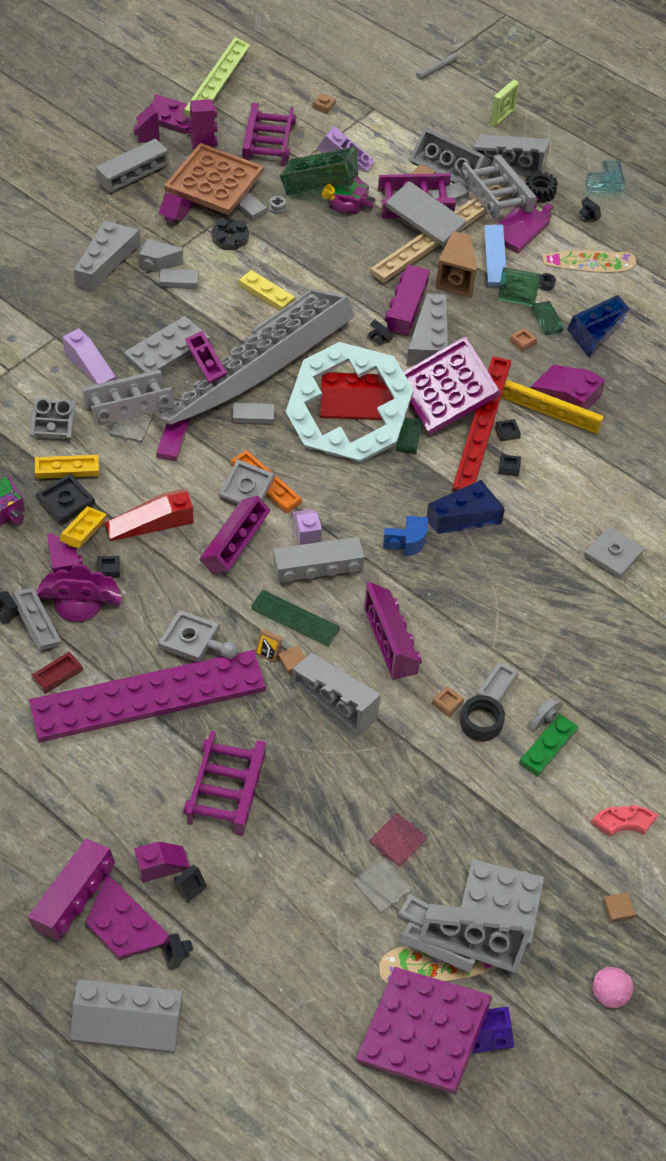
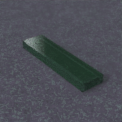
[251,590,340,647]

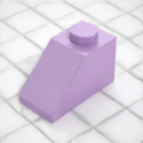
[292,509,322,545]

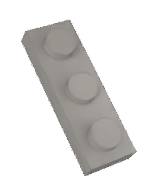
[11,588,61,651]
[399,922,476,972]

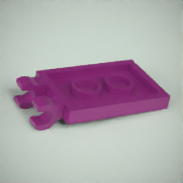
[497,198,553,254]

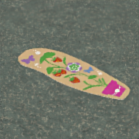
[543,250,636,272]
[379,945,498,983]

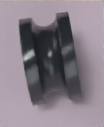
[538,273,556,291]

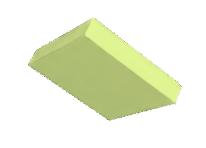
[490,80,519,127]

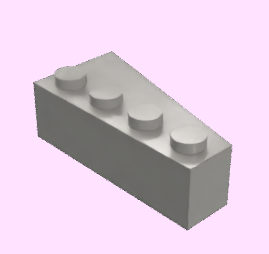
[474,134,551,177]
[74,221,141,291]
[406,294,448,366]
[292,652,381,736]
[418,904,534,973]

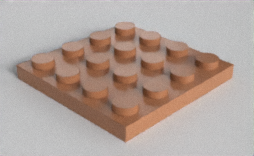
[164,143,264,215]

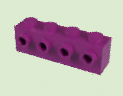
[385,265,430,335]
[199,495,271,574]
[28,838,115,941]

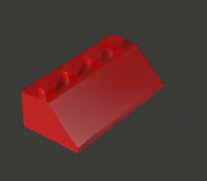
[320,372,394,420]

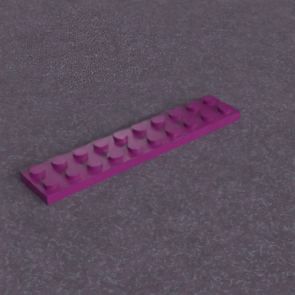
[29,650,266,743]

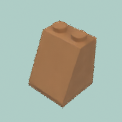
[436,231,477,298]

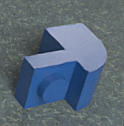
[383,516,428,556]

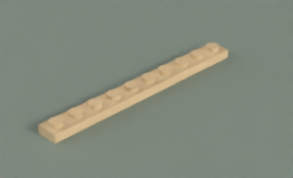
[370,185,509,283]

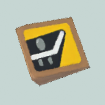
[255,629,282,662]

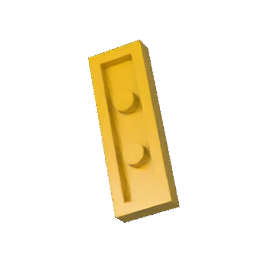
[35,455,99,479]
[60,507,107,549]

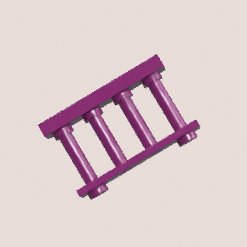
[242,103,297,167]
[378,173,456,218]
[183,731,266,836]

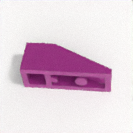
[185,331,227,384]

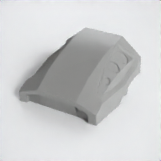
[29,398,77,439]

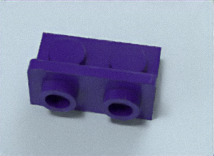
[472,1007,514,1053]

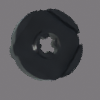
[212,218,249,250]

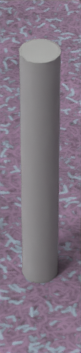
[416,53,458,79]

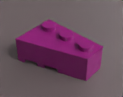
[189,99,218,151]

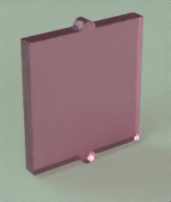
[369,813,427,867]

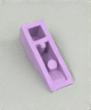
[63,328,116,384]

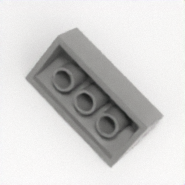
[409,127,491,189]
[70,979,183,1053]

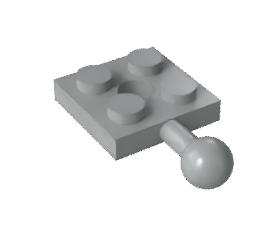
[158,610,238,662]

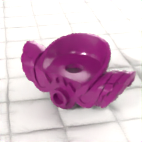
[36,564,121,622]

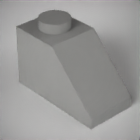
[139,239,184,272]

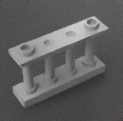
[460,155,536,220]
[81,370,175,426]

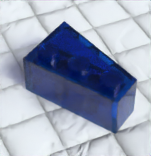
[567,295,629,358]
[426,480,505,534]

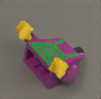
[322,158,376,214]

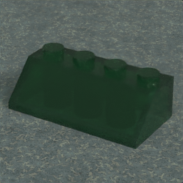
[280,146,358,196]

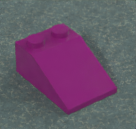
[531,365,605,410]

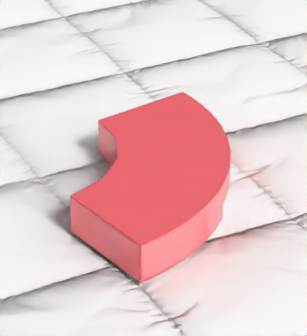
[591,805,658,837]

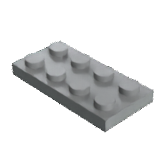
[124,316,210,374]

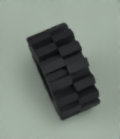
[525,171,558,203]

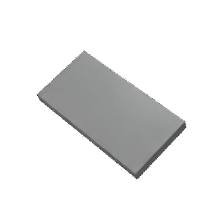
[385,181,466,246]

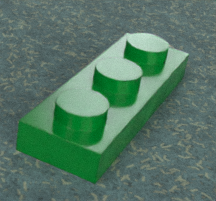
[519,713,579,777]

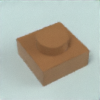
[312,93,336,114]

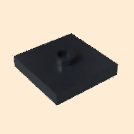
[35,473,96,525]

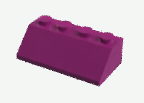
[364,582,422,680]

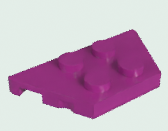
[154,94,215,134]
[85,875,169,960]

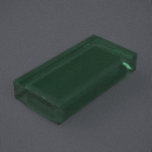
[531,301,564,335]
[396,417,423,455]

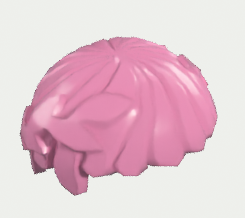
[592,967,633,1008]

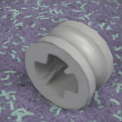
[269,196,286,214]

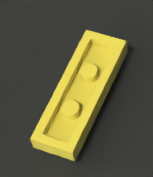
[239,270,295,311]

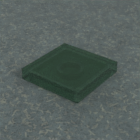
[497,267,541,306]

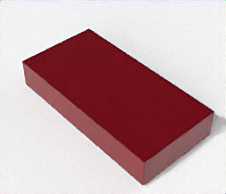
[31,651,83,694]

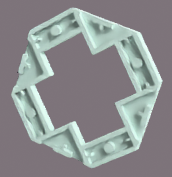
[286,342,413,463]

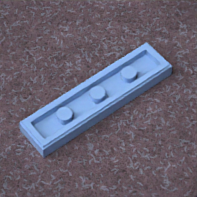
[484,225,507,287]

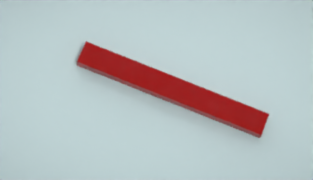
[452,356,512,496]

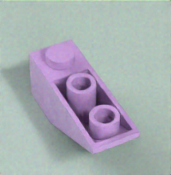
[317,126,375,172]

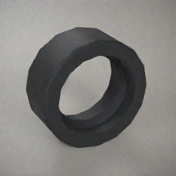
[460,695,505,741]

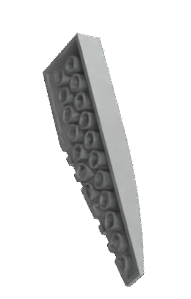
[158,289,355,424]

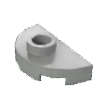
[527,698,563,733]

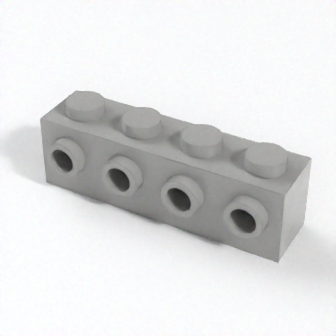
[96,139,169,193]
[273,537,364,582]

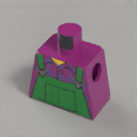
[0,475,25,525]

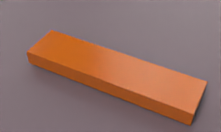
[231,450,302,514]

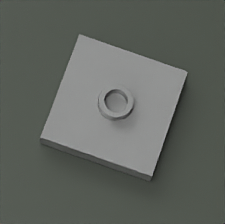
[219,459,276,505]
[584,526,644,579]

